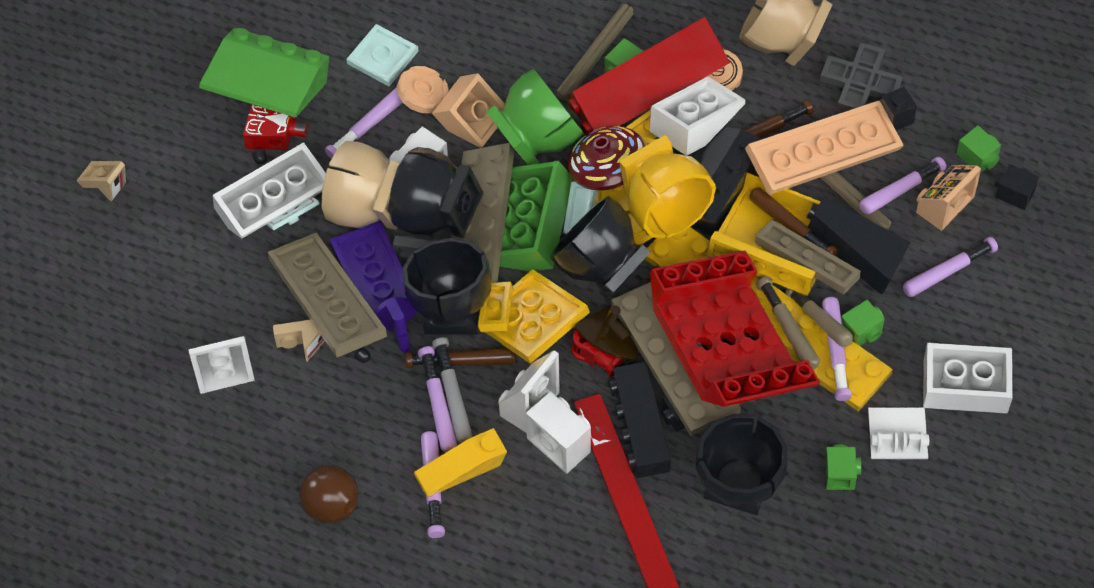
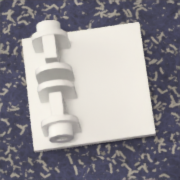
[868,408,929,459]

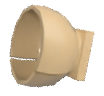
[739,0,833,66]
[322,141,401,230]

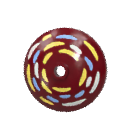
[567,126,645,191]

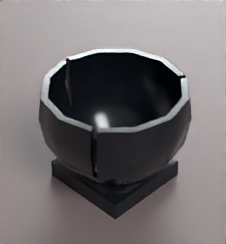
[389,147,483,238]
[551,196,650,293]
[403,238,491,334]
[695,413,788,516]

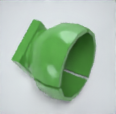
[486,69,584,165]

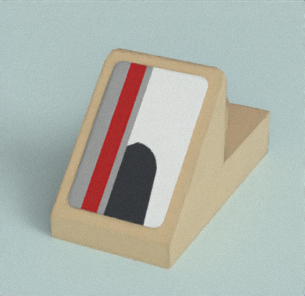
[77,161,126,201]
[273,320,325,362]

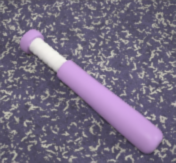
[325,87,403,159]
[822,297,852,401]

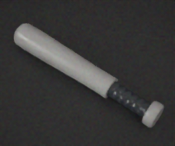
[432,337,472,444]

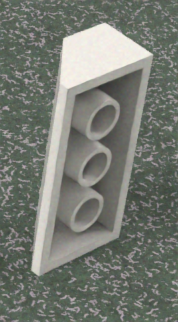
[213,143,326,239]

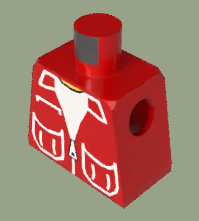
[243,104,308,150]

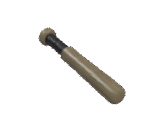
[756,276,820,370]
[785,288,853,347]

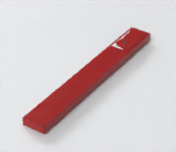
[574,394,679,588]

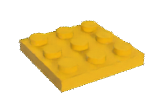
[485,269,590,364]

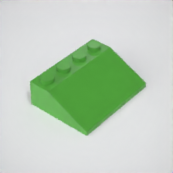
[199,28,330,118]
[499,161,574,271]

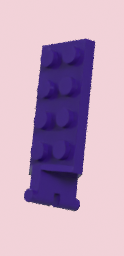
[330,221,417,353]

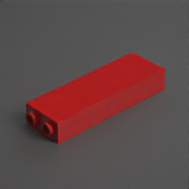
[567,17,730,135]

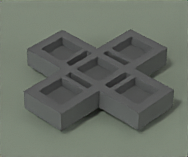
[820,43,903,111]

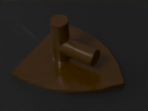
[574,304,638,361]

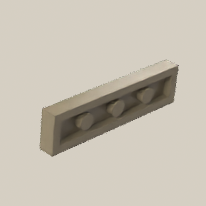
[755,220,861,295]

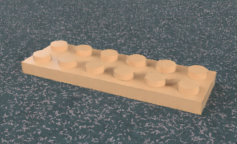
[745,100,904,195]

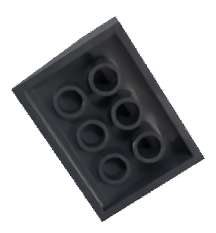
[674,126,762,236]

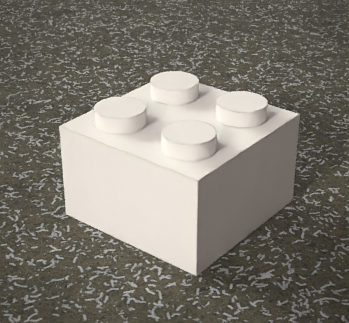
[526,392,591,474]

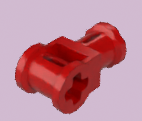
[571,330,625,377]

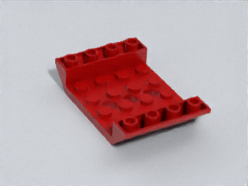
[650,251,820,407]

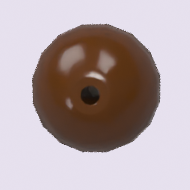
[299,465,359,524]

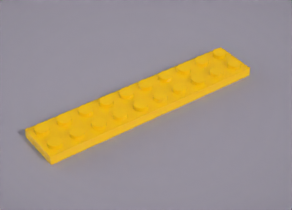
[645,227,893,412]

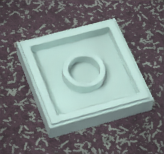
[346,24,419,87]

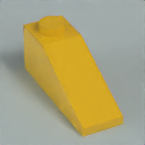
[414,428,507,498]

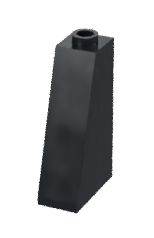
[806,196,911,294]

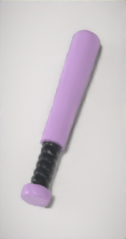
[859,157,946,214]
[903,236,998,297]
[418,346,457,452]
[421,431,445,538]

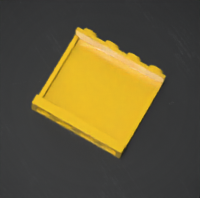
[707,173,820,296]

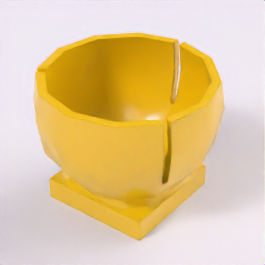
[619,135,716,239]

